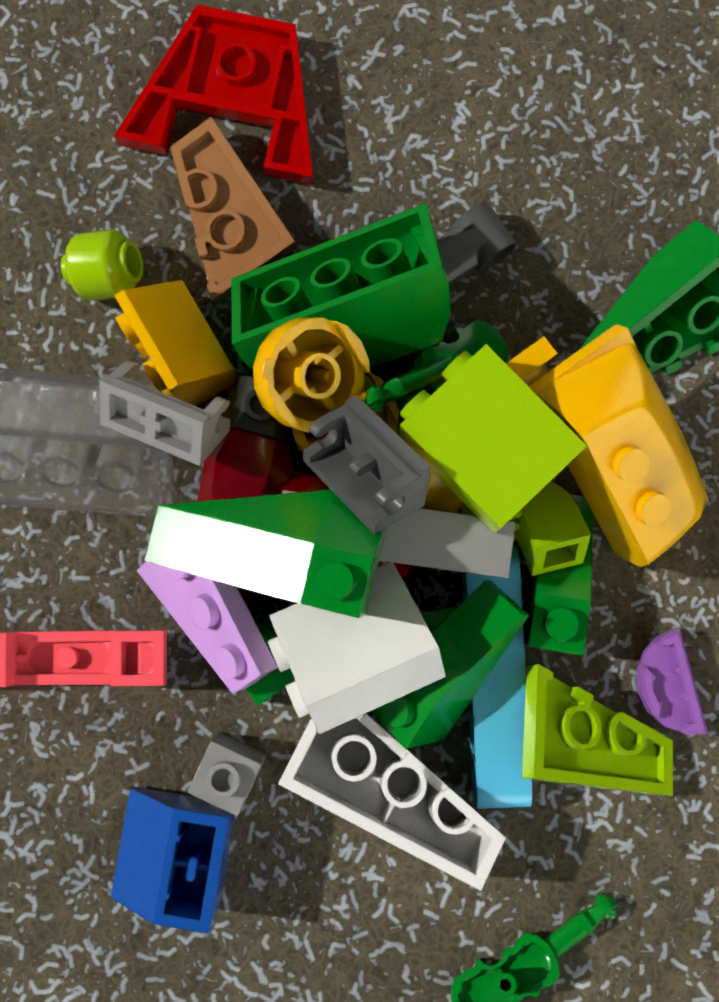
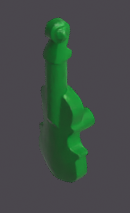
[364,320,508,411]
[450,893,617,1002]

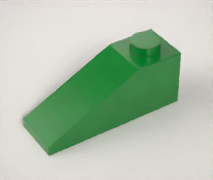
[523,494,593,656]
[372,580,529,749]

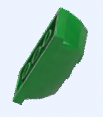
[231,203,451,370]

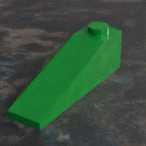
[579,220,719,375]
[144,489,387,618]

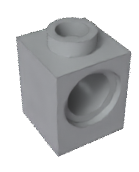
[187,732,267,816]

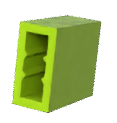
[399,344,587,533]

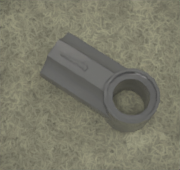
[438,201,517,287]

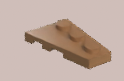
[170,117,299,305]

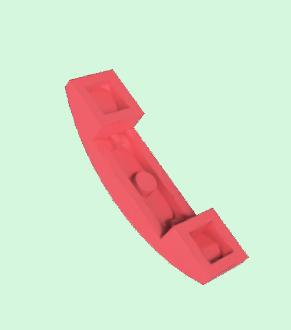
[0,630,167,687]

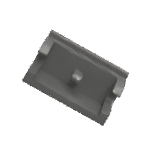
[303,395,431,535]

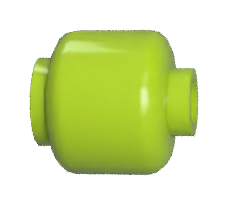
[61,229,143,301]

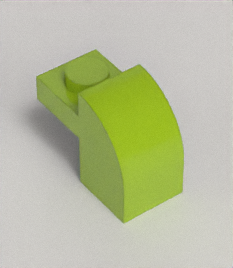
[461,481,591,576]

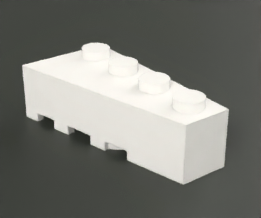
[278,713,506,891]

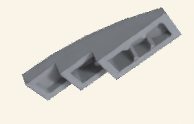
[282,490,516,578]

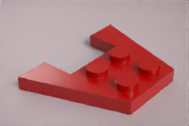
[114,4,314,185]

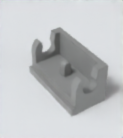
[99,360,231,466]

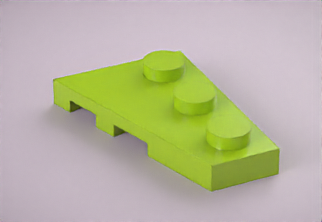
[522,664,673,796]

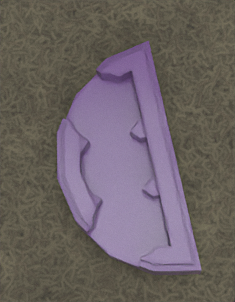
[636,628,709,735]

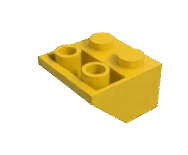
[114,280,238,406]

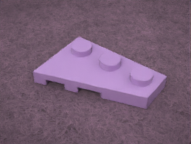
[136,561,278,694]

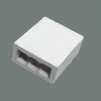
[268,562,446,734]

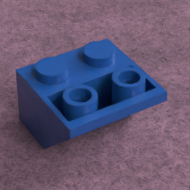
[111,786,235,934]

